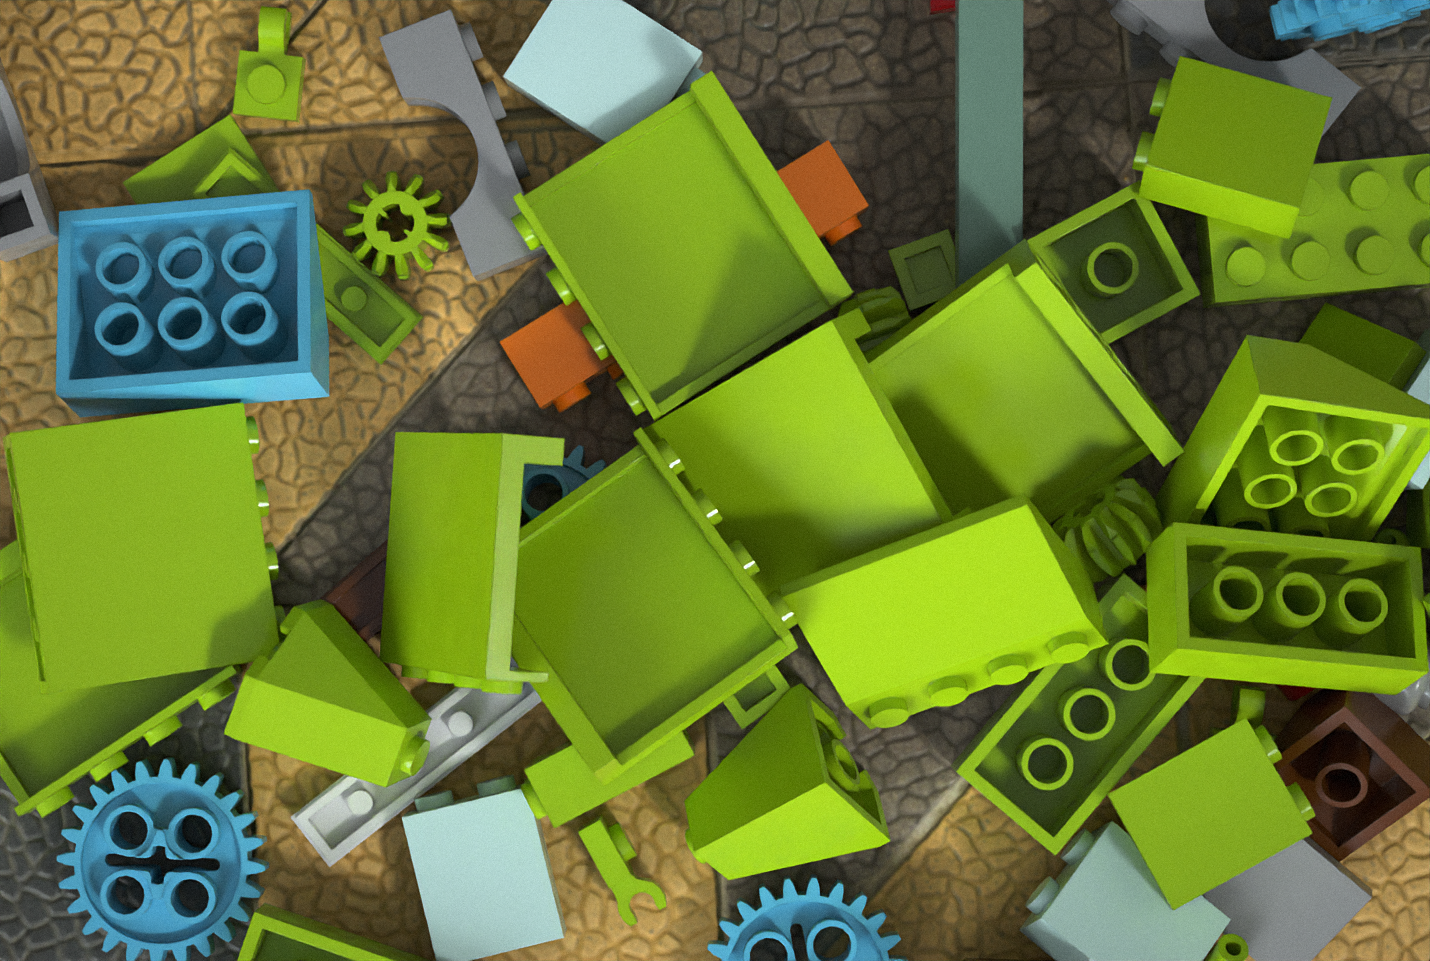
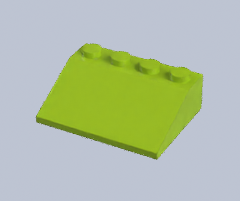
[1154,335,1430,542]
[780,493,1108,730]

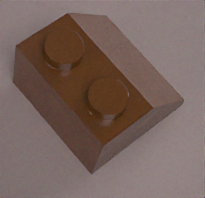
[1273,689,1430,862]

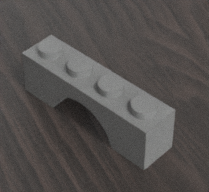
[1106,0,1361,137]
[379,9,548,281]
[0,58,59,262]

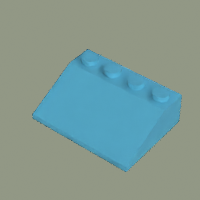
[56,189,329,417]

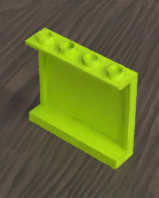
[510,70,853,421]
[864,238,1185,524]
[636,307,972,602]
[3,402,288,694]
[511,427,798,786]
[379,432,565,694]
[0,539,243,818]

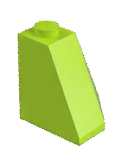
[224,599,432,788]
[684,683,891,880]

